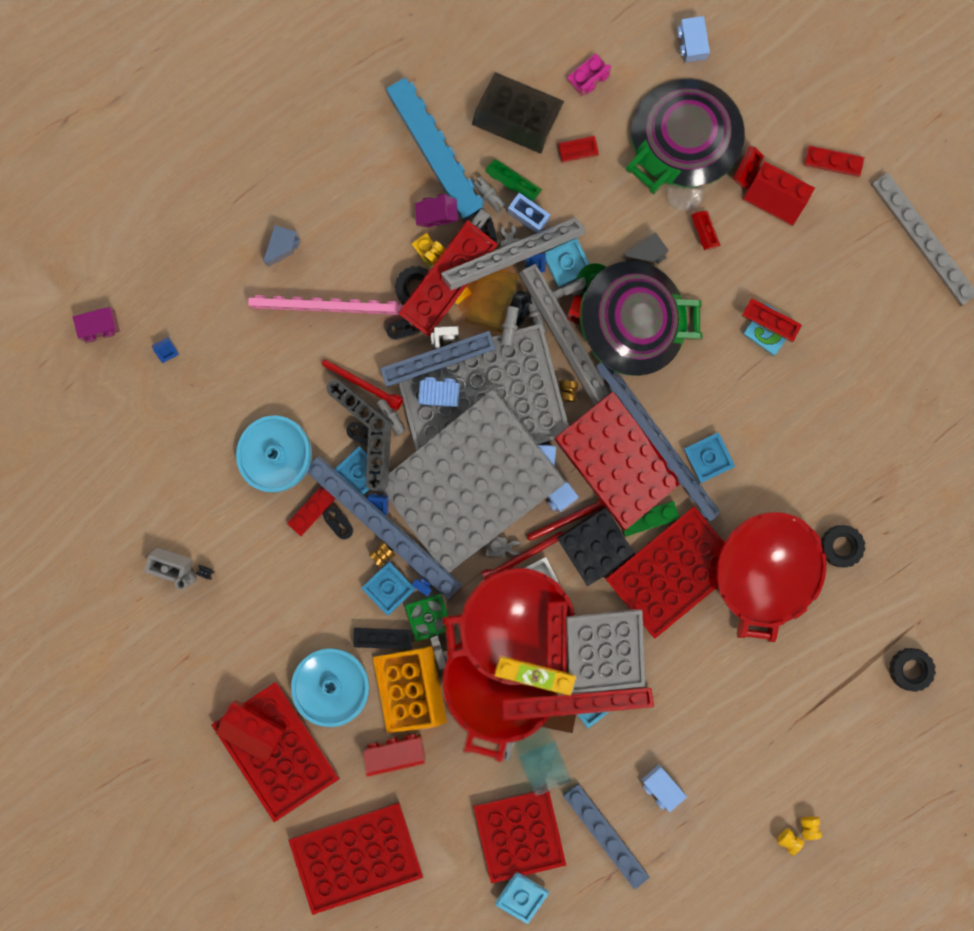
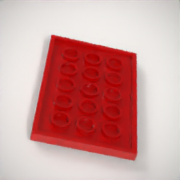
[554,392,680,530]
[605,506,725,639]
[211,681,340,823]
[288,802,424,915]

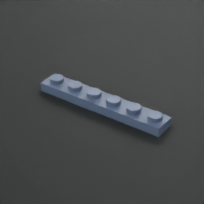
[380,331,496,387]
[563,784,650,890]

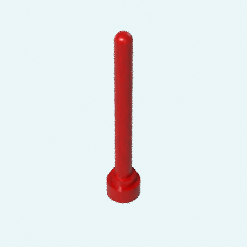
[321,359,404,411]
[527,499,605,541]
[481,532,563,580]

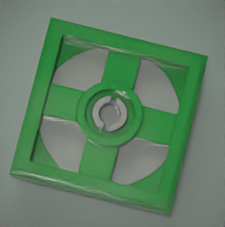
[404,593,448,642]

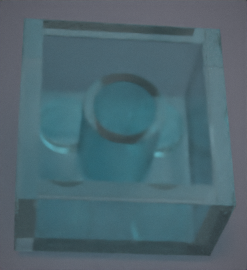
[519,741,572,796]

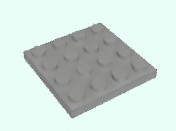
[566,609,645,694]

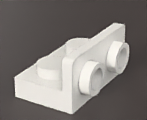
[431,326,459,349]

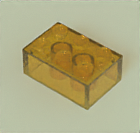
[465,269,520,333]

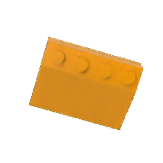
[373,646,447,733]

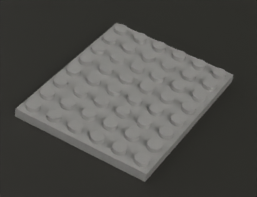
[399,323,569,451]
[377,389,566,573]

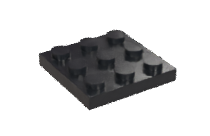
[557,507,635,587]

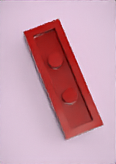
[804,145,865,177]
[741,298,802,342]
[287,486,336,537]

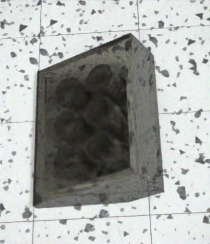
[472,72,564,154]

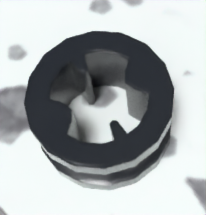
[195,565,215,580]

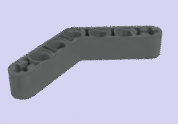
[327,380,391,492]

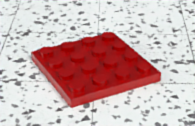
[473,788,567,884]

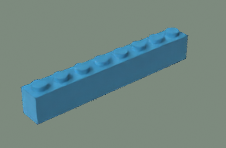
[386,77,484,223]

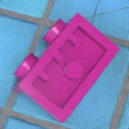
[567,54,611,96]

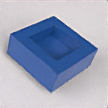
[526,252,546,273]
[152,337,179,363]
[368,494,389,516]
[412,578,432,596]

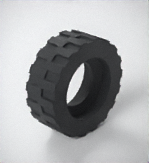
[395,266,428,305]
[821,525,866,568]
[889,648,936,692]

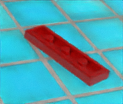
[546,600,567,673]

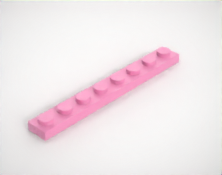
[248,295,402,315]

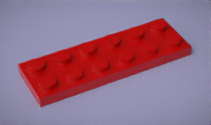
[398,220,498,337]

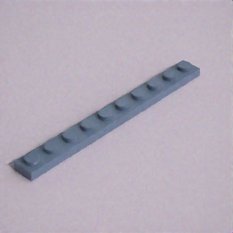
[596,363,720,521]
[307,456,462,600]

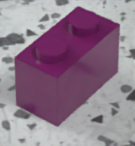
[415,194,458,228]
[72,307,120,343]

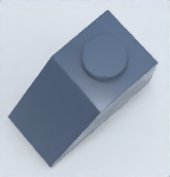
[263,225,301,266]

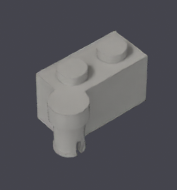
[145,548,197,590]

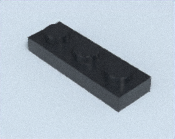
[353,627,412,649]

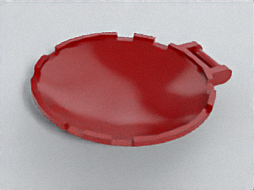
[716,512,827,642]
[442,568,575,685]
[442,641,558,762]

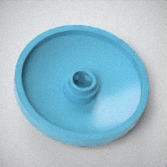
[236,415,312,493]
[291,648,370,727]

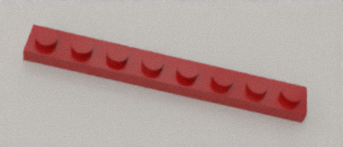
[500,688,654,721]

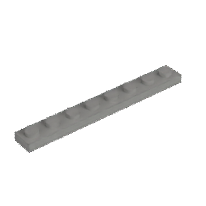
[871,173,974,306]
[441,218,585,290]
[519,264,610,405]

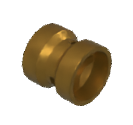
[559,380,579,402]
[369,541,396,568]

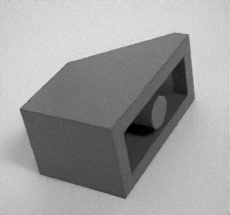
[623,232,669,265]

